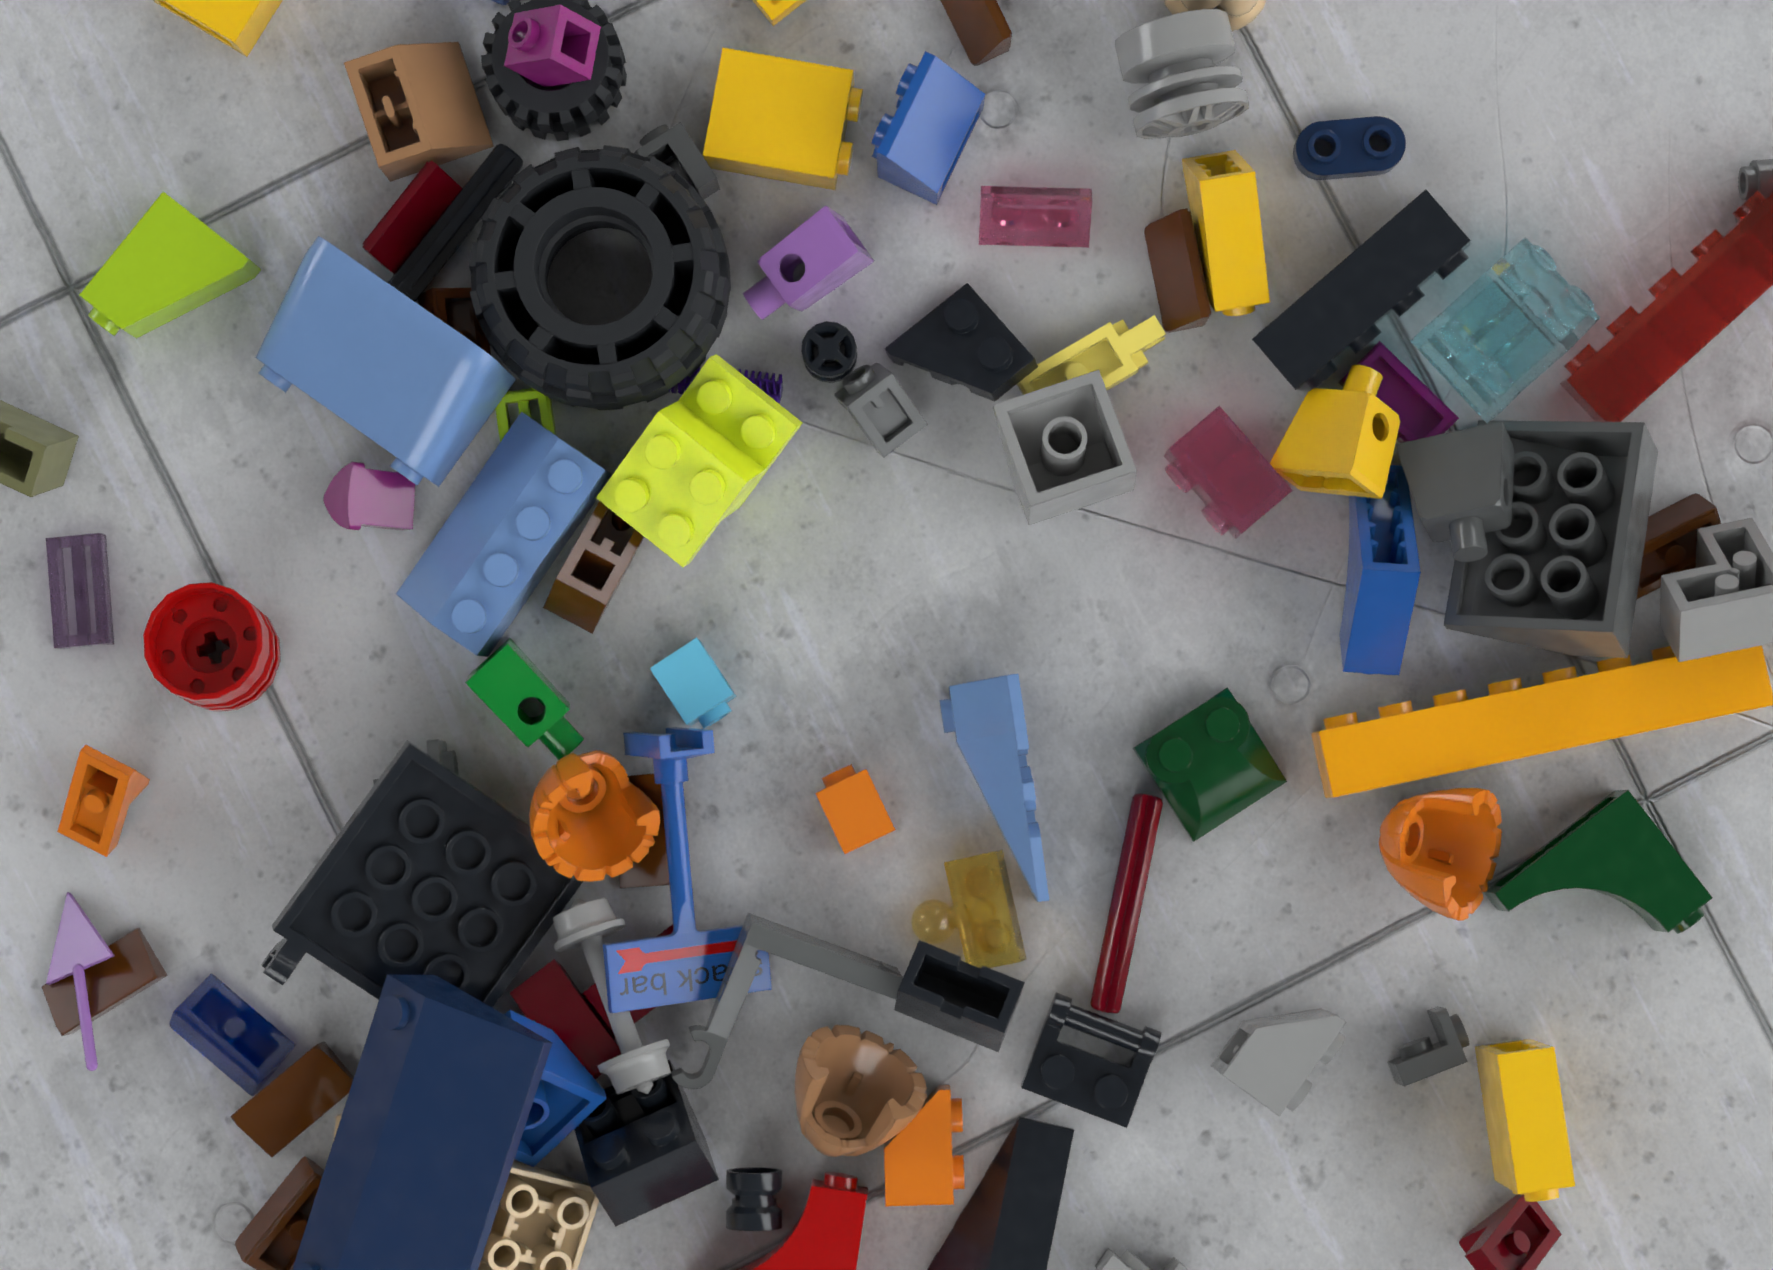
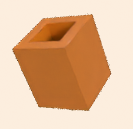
[815,764,896,854]

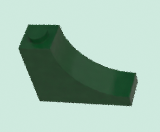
[1484,790,1713,934]

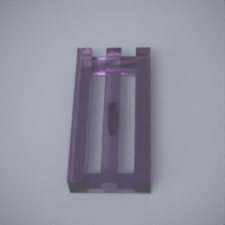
[46,533,114,649]

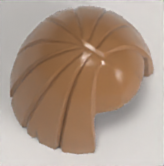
[795,1025,927,1157]

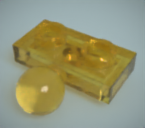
[911,849,1027,968]

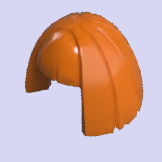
[529,750,660,882]
[1379,788,1502,921]

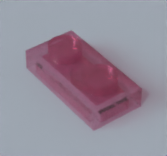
[979,186,1092,248]

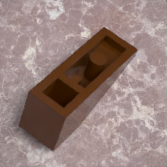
[543,451,645,634]

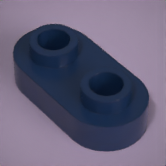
[1293,116,1406,180]

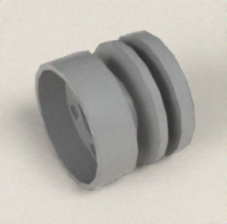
[1115,9,1249,139]

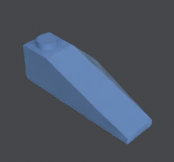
[939,674,1049,902]

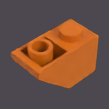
[884,1085,965,1206]

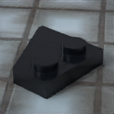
[884,283,1038,402]

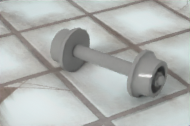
[553,898,671,1094]

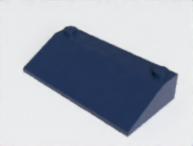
[292,974,552,1270]

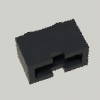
[894,940,1025,1053]

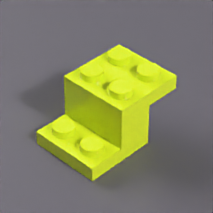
[596,354,803,568]

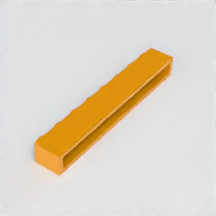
[1311,645,1773,798]

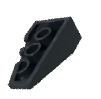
[927,1116,1074,1270]

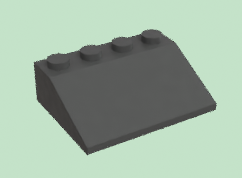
[1444,420,1658,658]

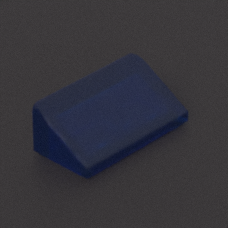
[169,973,296,1096]

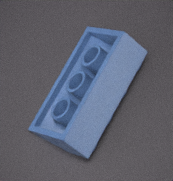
[396,412,613,657]

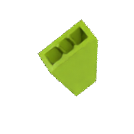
[79,191,261,339]

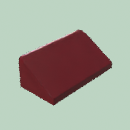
[362,160,462,275]

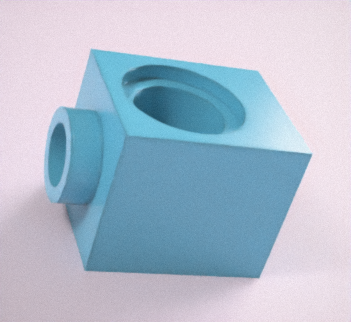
[650,637,737,729]

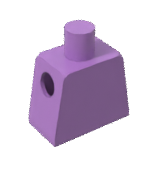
[743,206,874,320]

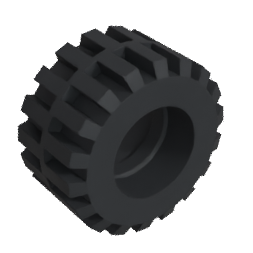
[481,0,627,141]

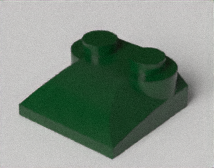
[1132,687,1287,842]

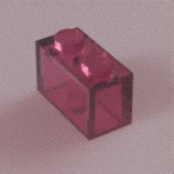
[1164,406,1293,539]

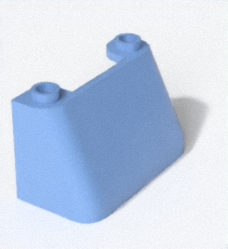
[255,236,516,487]

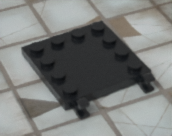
[261,740,583,1008]

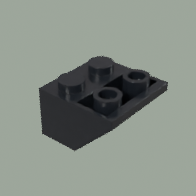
[574,1059,719,1227]

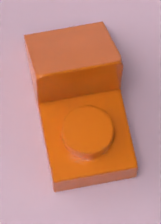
[57,745,150,857]

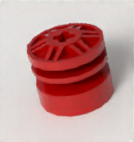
[143,582,281,712]

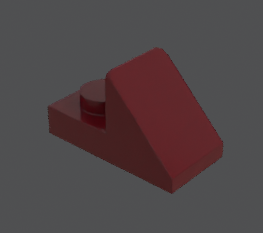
[1459,1194,1562,1270]

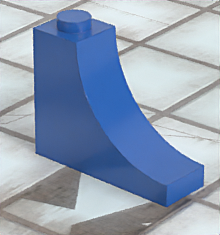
[1339,465,1421,675]

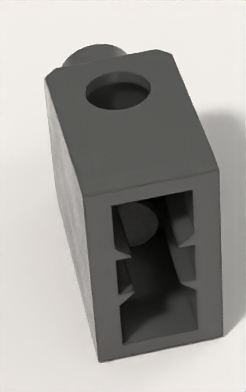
[1396,421,1514,562]

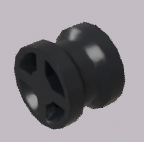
[801,321,857,383]

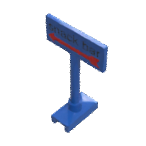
[603,727,772,1013]

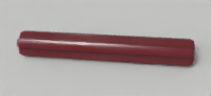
[1090,793,1163,1014]

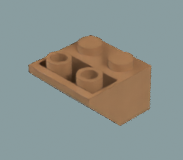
[344,42,494,182]

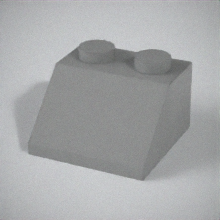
[993,370,1137,525]

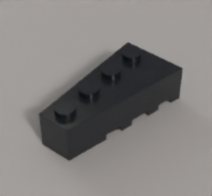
[1252,189,1471,390]

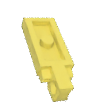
[1016,315,1166,395]

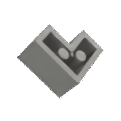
[1660,518,1773,662]

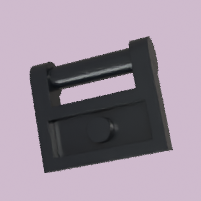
[1021,992,1162,1128]

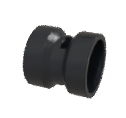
[726,1167,782,1231]

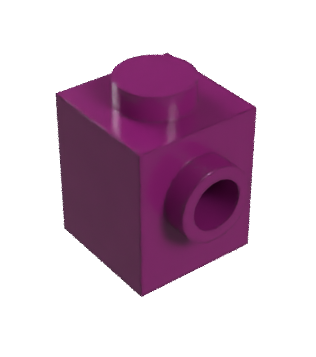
[504,5,601,87]

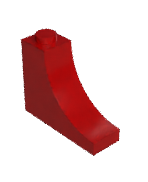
[736,1172,868,1270]

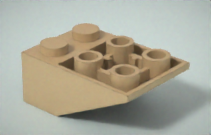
[478,1160,599,1270]

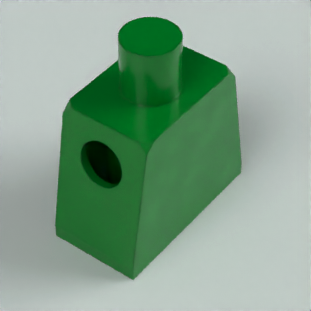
[465,638,584,760]

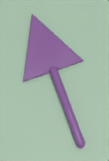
[46,892,115,1071]

